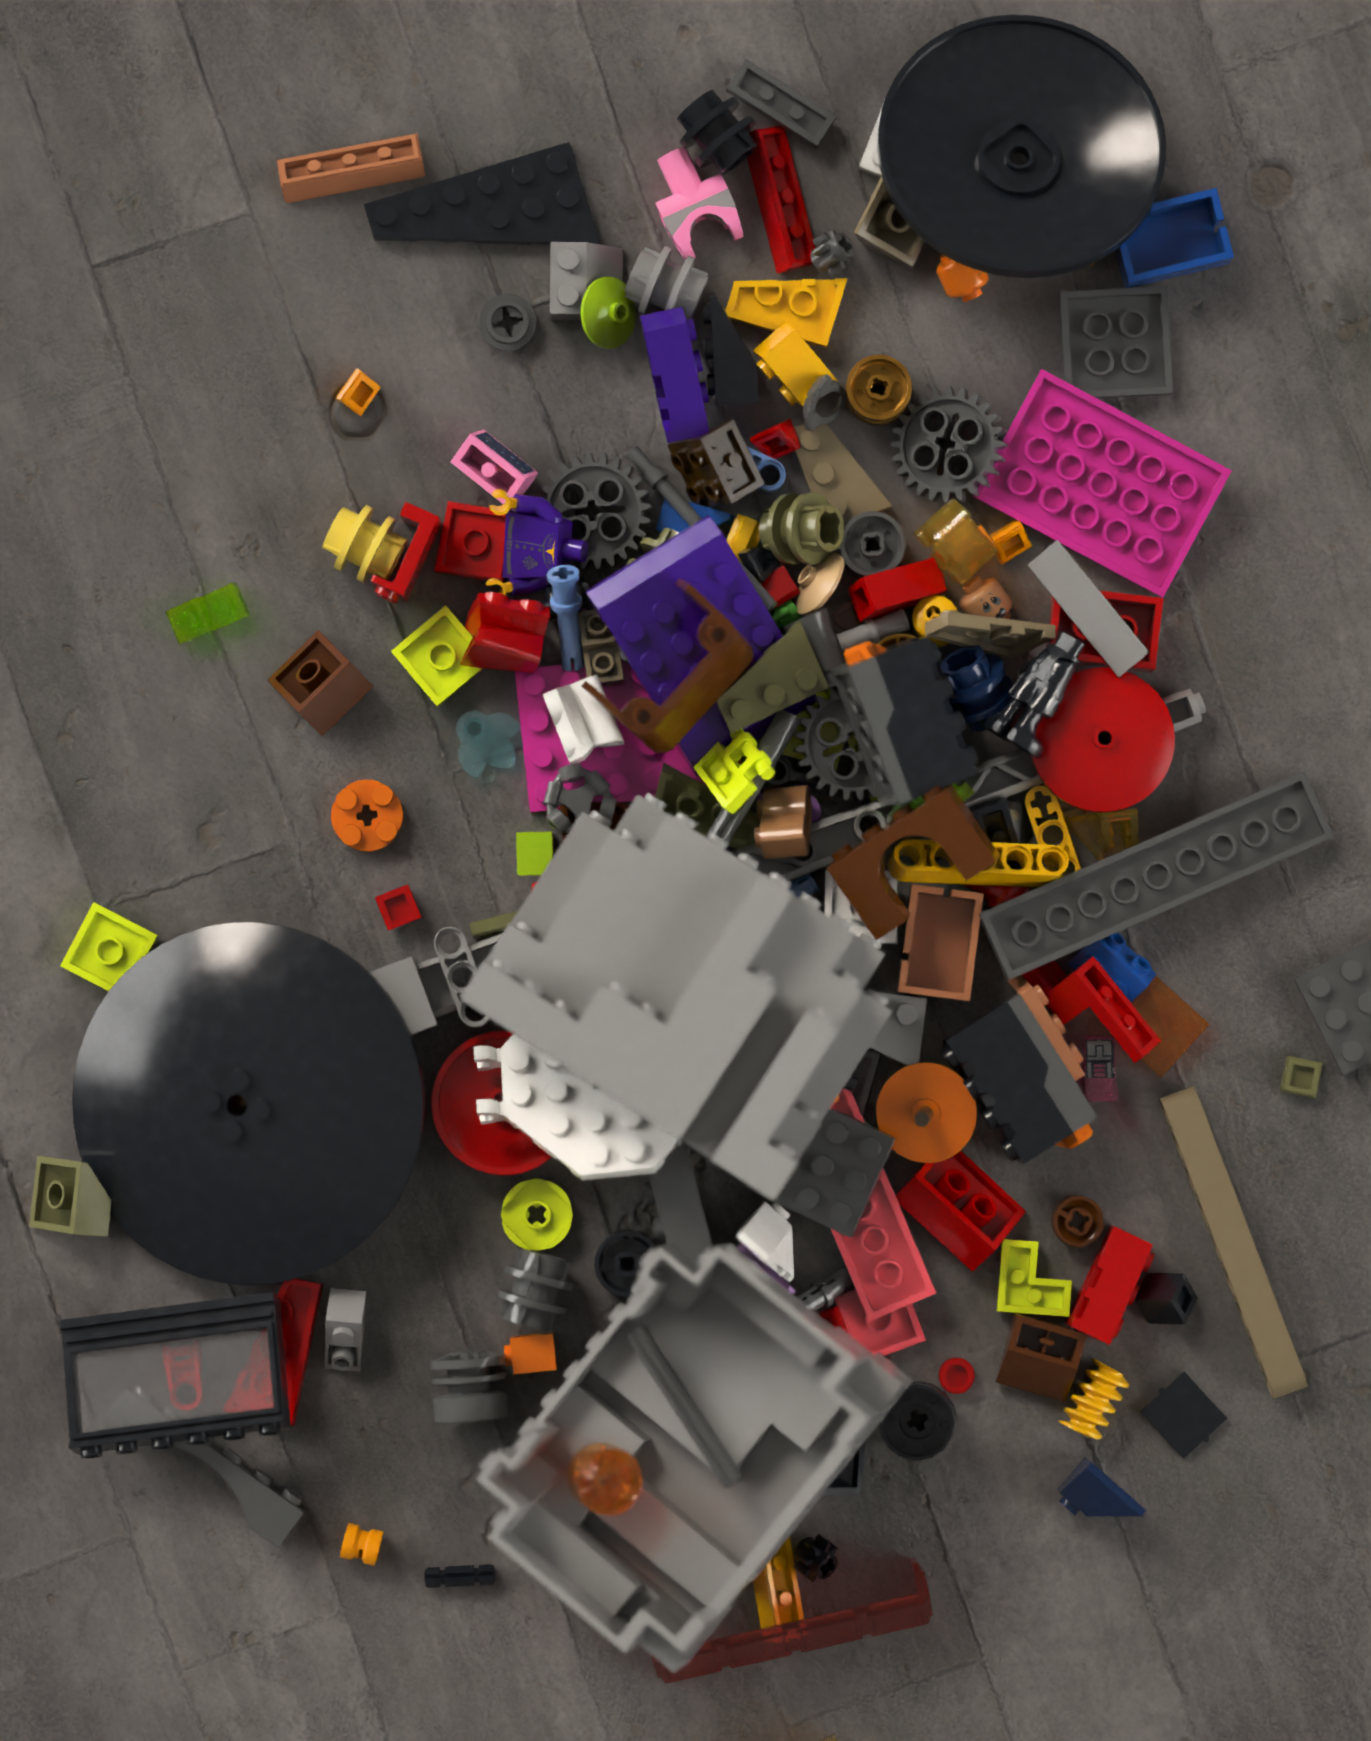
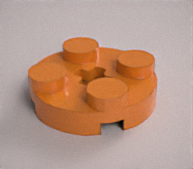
[331,779,404,852]

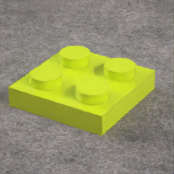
[391,605,484,707]
[60,902,159,991]

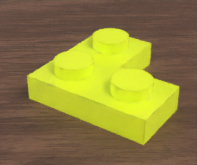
[996,1239,1072,1317]

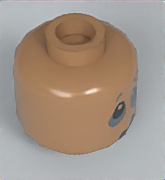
[959,576,1013,619]

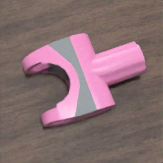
[655,148,744,260]

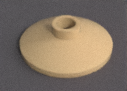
[795,552,844,616]

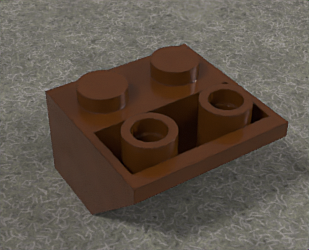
[995,1313,1087,1402]

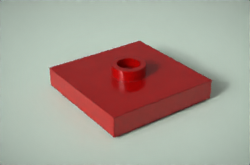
[434,501,506,583]

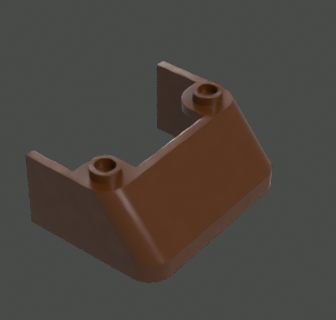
[581,578,753,753]

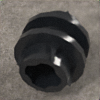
[677,90,758,175]

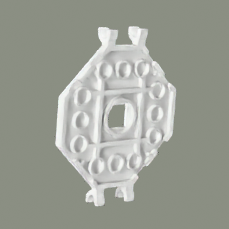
[474,1034,684,1181]

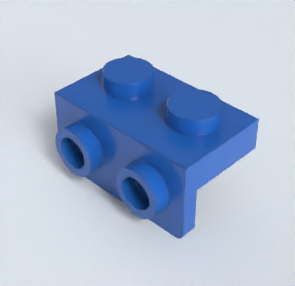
[1068,932,1156,1002]

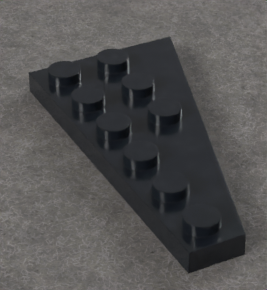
[364,142,601,245]

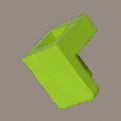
[516,832,554,876]

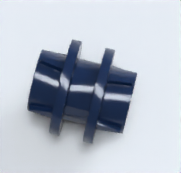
[940,645,1014,732]

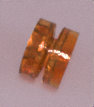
[567,1442,643,1516]

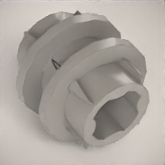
[625,246,709,320]

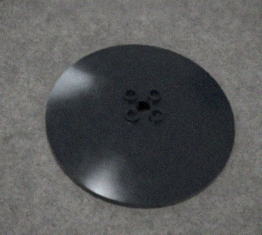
[877,15,1166,278]

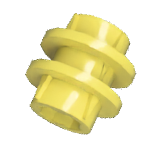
[322,504,408,583]

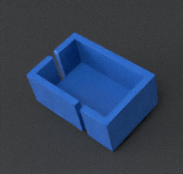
[1115,188,1234,288]

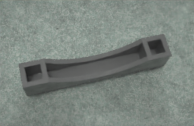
[100,1385,306,1548]

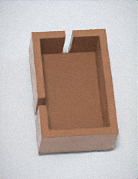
[896,884,984,1002]

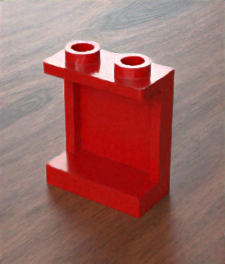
[370,501,442,604]

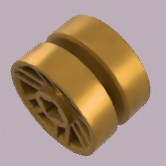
[845,354,912,425]

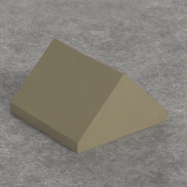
[854,176,925,267]

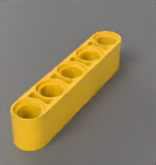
[887,839,1069,887]

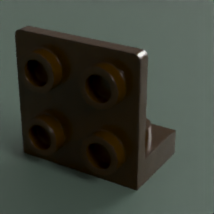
[668,419,765,507]

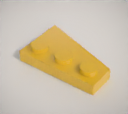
[725,278,848,348]

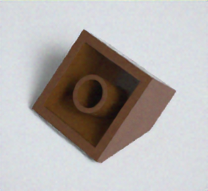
[267,630,373,736]

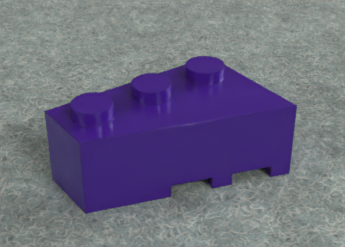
[640,307,709,443]

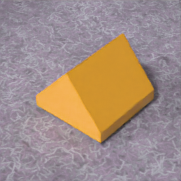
[335,369,381,416]
[985,520,1032,565]

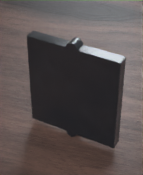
[1140,1372,1227,1459]

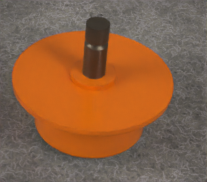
[876,1062,977,1163]

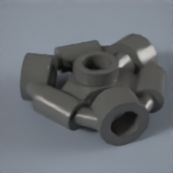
[543,763,617,835]

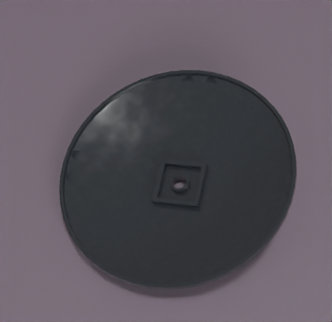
[72,922,425,1285]

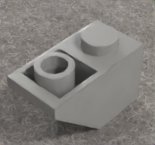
[325,1288,366,1372]

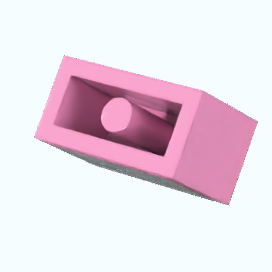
[451,429,539,504]

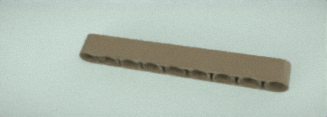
[1159,1086,1308,1399]

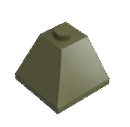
[29,1155,112,1237]

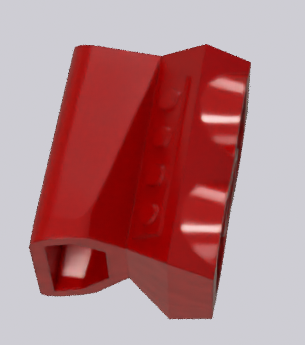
[460,592,550,673]

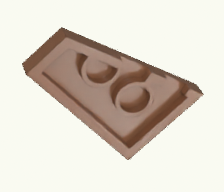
[1004,975,1085,1081]

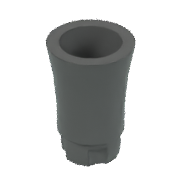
[782,607,846,692]

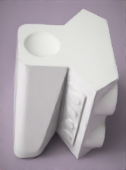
[543,674,624,765]

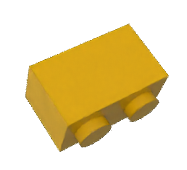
[753,322,838,408]

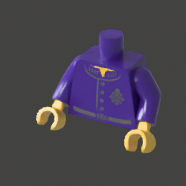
[485,489,589,596]

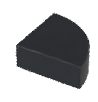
[738,547,781,583]

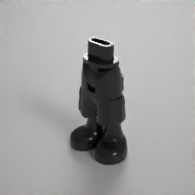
[984,632,1085,759]

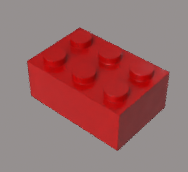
[1046,590,1164,673]

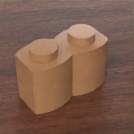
[754,785,812,859]

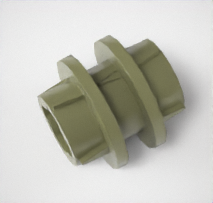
[759,492,844,565]

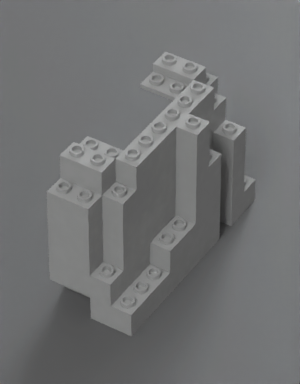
[460,793,892,1201]
[476,1244,913,1673]

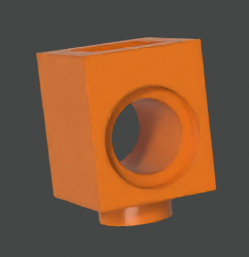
[504,1332,557,1374]

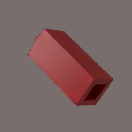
[847,557,947,622]

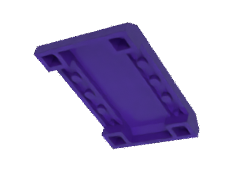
[585,515,817,776]

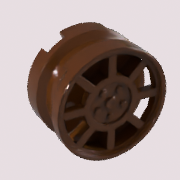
[1051,1195,1104,1247]

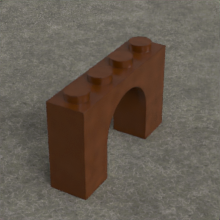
[827,784,1000,940]

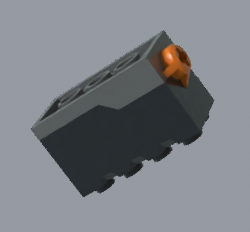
[830,636,978,805]
[941,994,1098,1164]

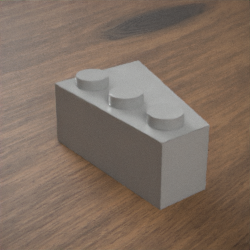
[862,990,927,1066]

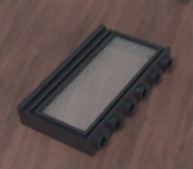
[60,1292,291,1459]

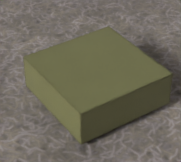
[1279,1056,1323,1098]

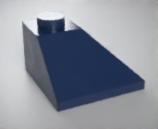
[1057,1457,1146,1516]

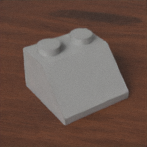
[550,242,623,320]

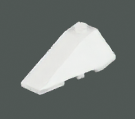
[736,1201,794,1283]

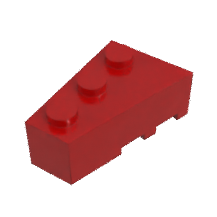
[1065,1225,1155,1345]

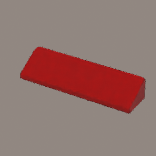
[747,126,816,274]

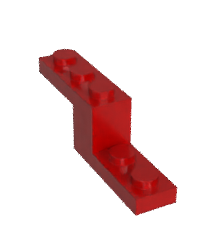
[1022,956,1161,1063]

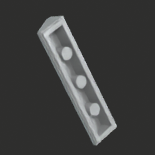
[1027,540,1149,678]

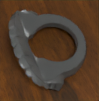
[803,374,846,431]

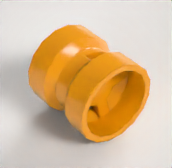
[339,1522,384,1566]

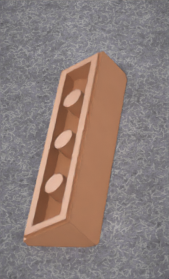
[277,133,425,203]

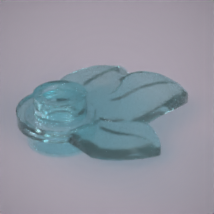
[456,711,521,778]

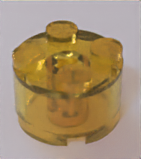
[913,499,998,586]

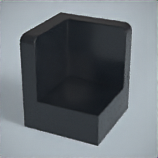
[1134,1273,1198,1325]

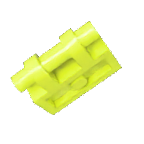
[693,729,775,814]

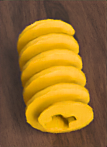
[1058,1357,1130,1439]

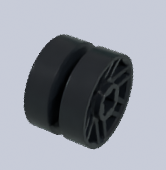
[594,1229,657,1297]

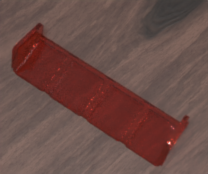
[651,1558,933,1683]

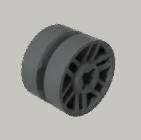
[838,511,905,579]

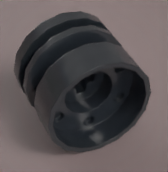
[879,1381,957,1461]

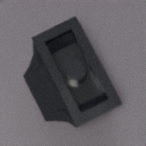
[970,797,1033,869]

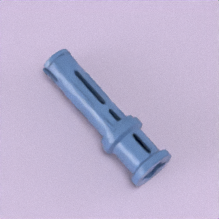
[547,565,585,671]

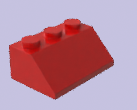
[896,1151,1026,1272]

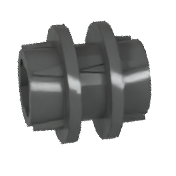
[497,1248,574,1331]

